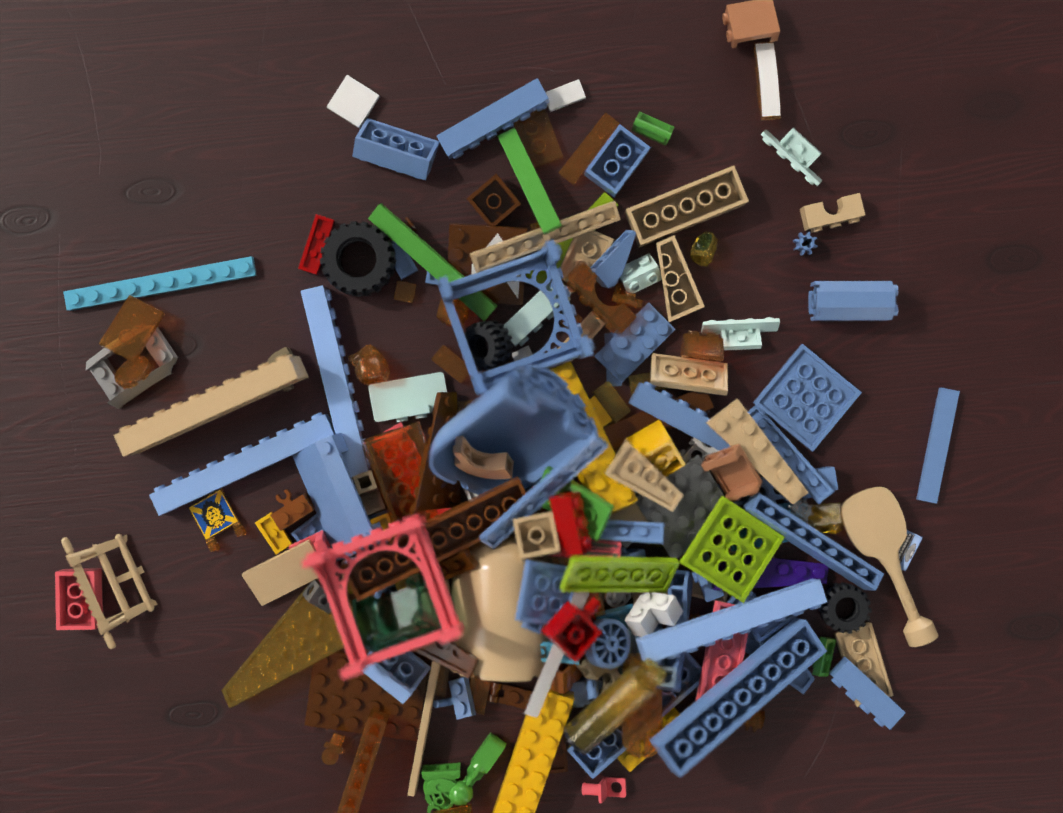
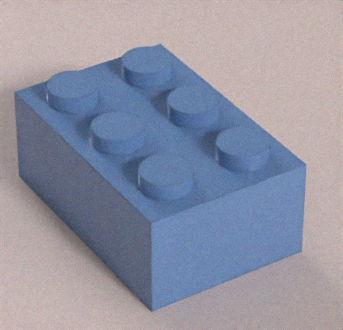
[584,124,651,198]

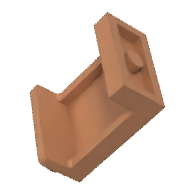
[722,0,780,48]
[701,443,762,502]

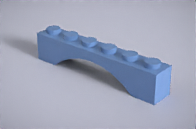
[655,570,694,692]

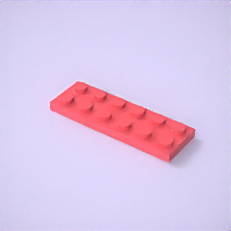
[696,600,749,701]

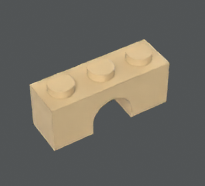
[800,193,865,233]

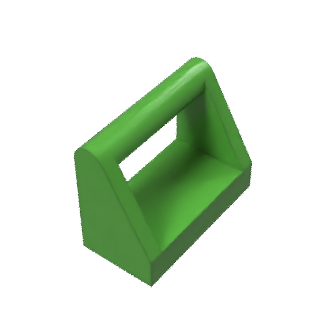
[631,111,674,146]

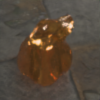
[348,345,390,385]

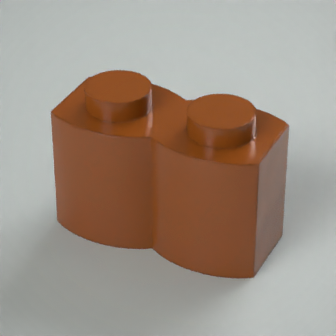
[551,658,582,694]

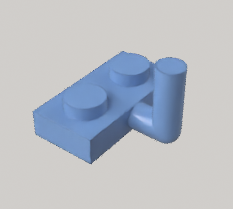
[433,677,476,720]

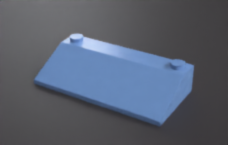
[292,433,383,561]

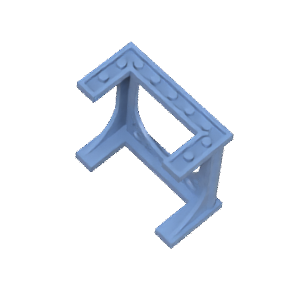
[438,240,595,396]

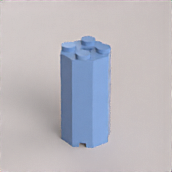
[808,281,898,321]

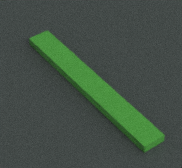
[368,203,497,321]

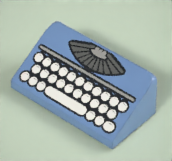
[899,530,922,571]

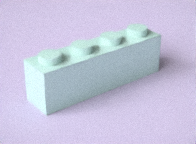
[504,281,571,346]

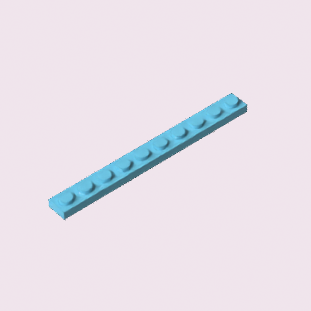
[63,256,257,311]

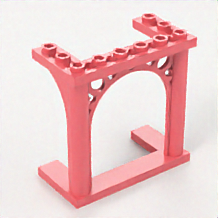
[301,513,465,679]

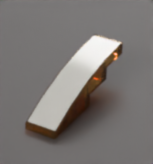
[754,42,781,120]

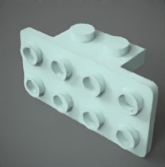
[369,372,447,422]

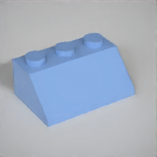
[363,635,431,704]

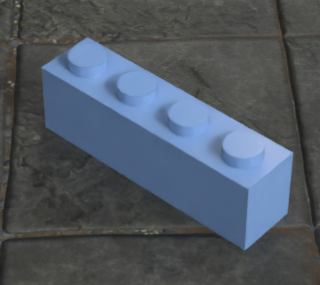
[829,656,906,729]

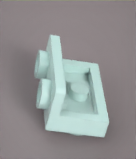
[619,253,662,296]

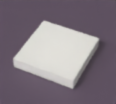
[327,75,380,129]

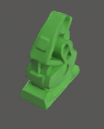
[421,763,461,813]

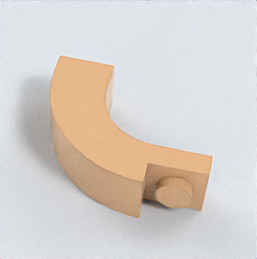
[453,436,514,479]

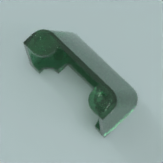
[352,573,440,652]

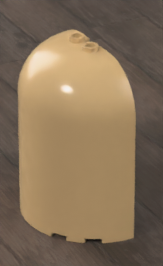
[450,531,559,681]

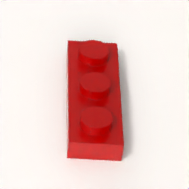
[298,214,335,275]

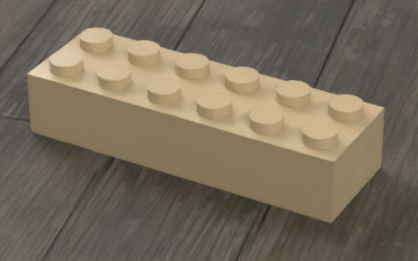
[624,166,749,248]

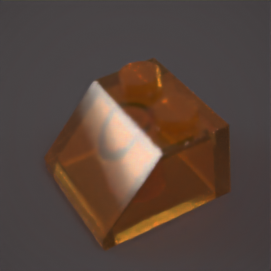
[680,331,724,362]

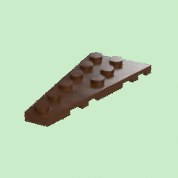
[410,392,461,512]

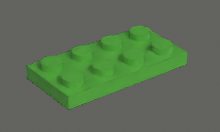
[540,466,614,541]

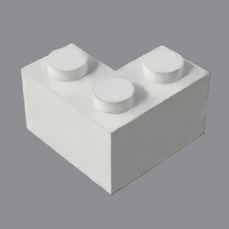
[625,592,683,637]

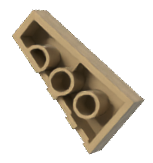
[656,236,705,322]

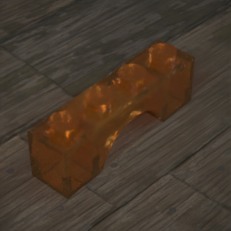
[563,262,637,333]

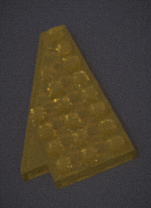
[221,578,367,708]

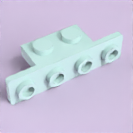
[761,128,822,186]
[701,317,780,350]

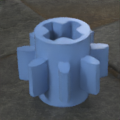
[793,232,818,256]

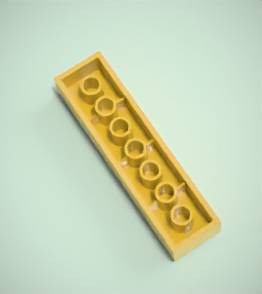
[550,361,638,515]
[492,680,574,813]

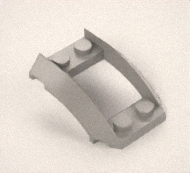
[85,325,178,409]

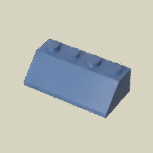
[352,118,440,181]

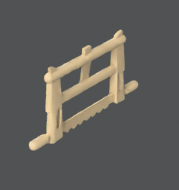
[61,534,158,649]

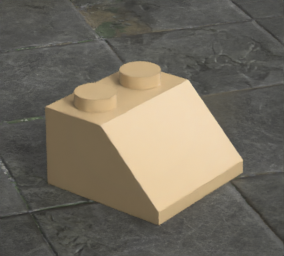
[513,512,561,561]

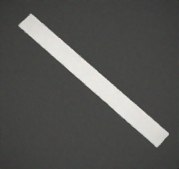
[524,592,589,718]

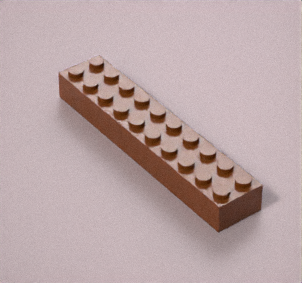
[340,476,536,601]

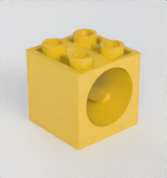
[626,420,686,477]

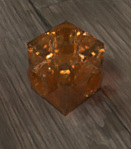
[437,299,469,327]

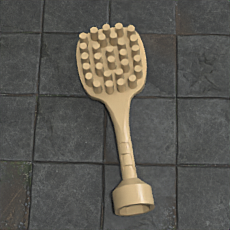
[840,487,939,647]

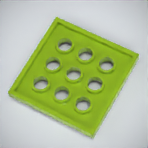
[680,496,785,603]

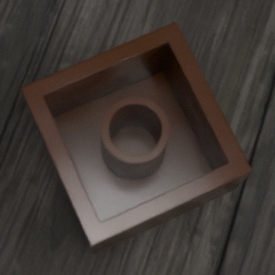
[467,174,521,226]

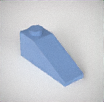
[587,230,636,288]

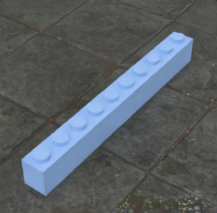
[301,285,373,477]
[149,412,335,516]
[636,578,827,665]

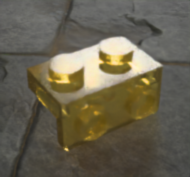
[802,502,844,534]

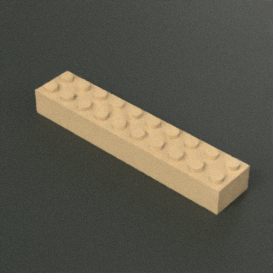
[114,354,309,457]

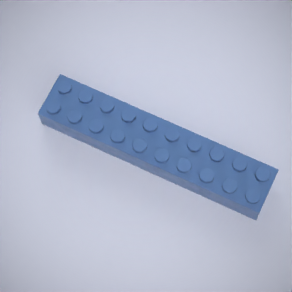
[649,617,827,777]

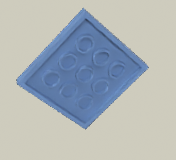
[753,344,862,452]

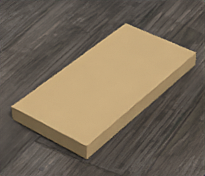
[650,353,728,396]
[242,539,318,606]
[834,622,894,707]

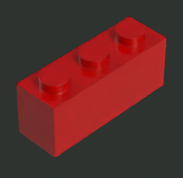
[549,491,592,556]

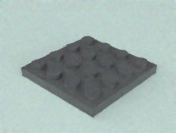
[635,455,732,558]

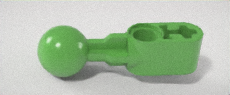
[449,732,507,806]

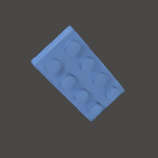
[594,302,675,383]

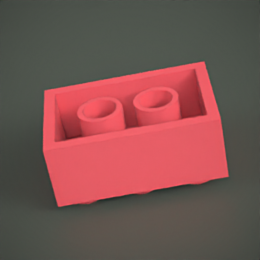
[55,568,103,630]

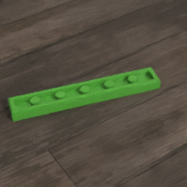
[498,127,562,235]

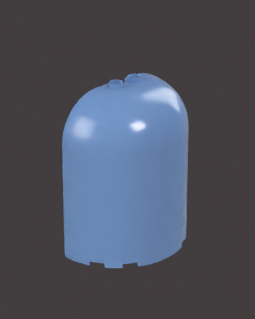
[429,365,598,495]

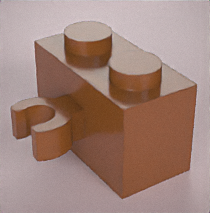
[270,489,315,531]

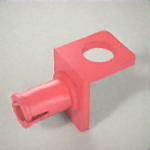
[582,777,627,803]

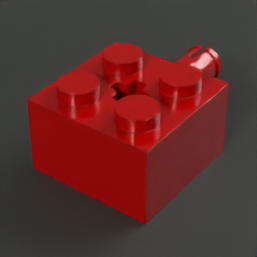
[541,597,602,663]

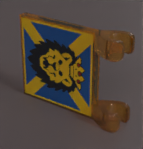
[188,489,247,552]

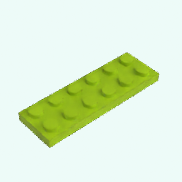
[560,556,680,592]

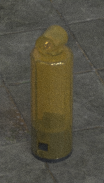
[564,658,666,754]

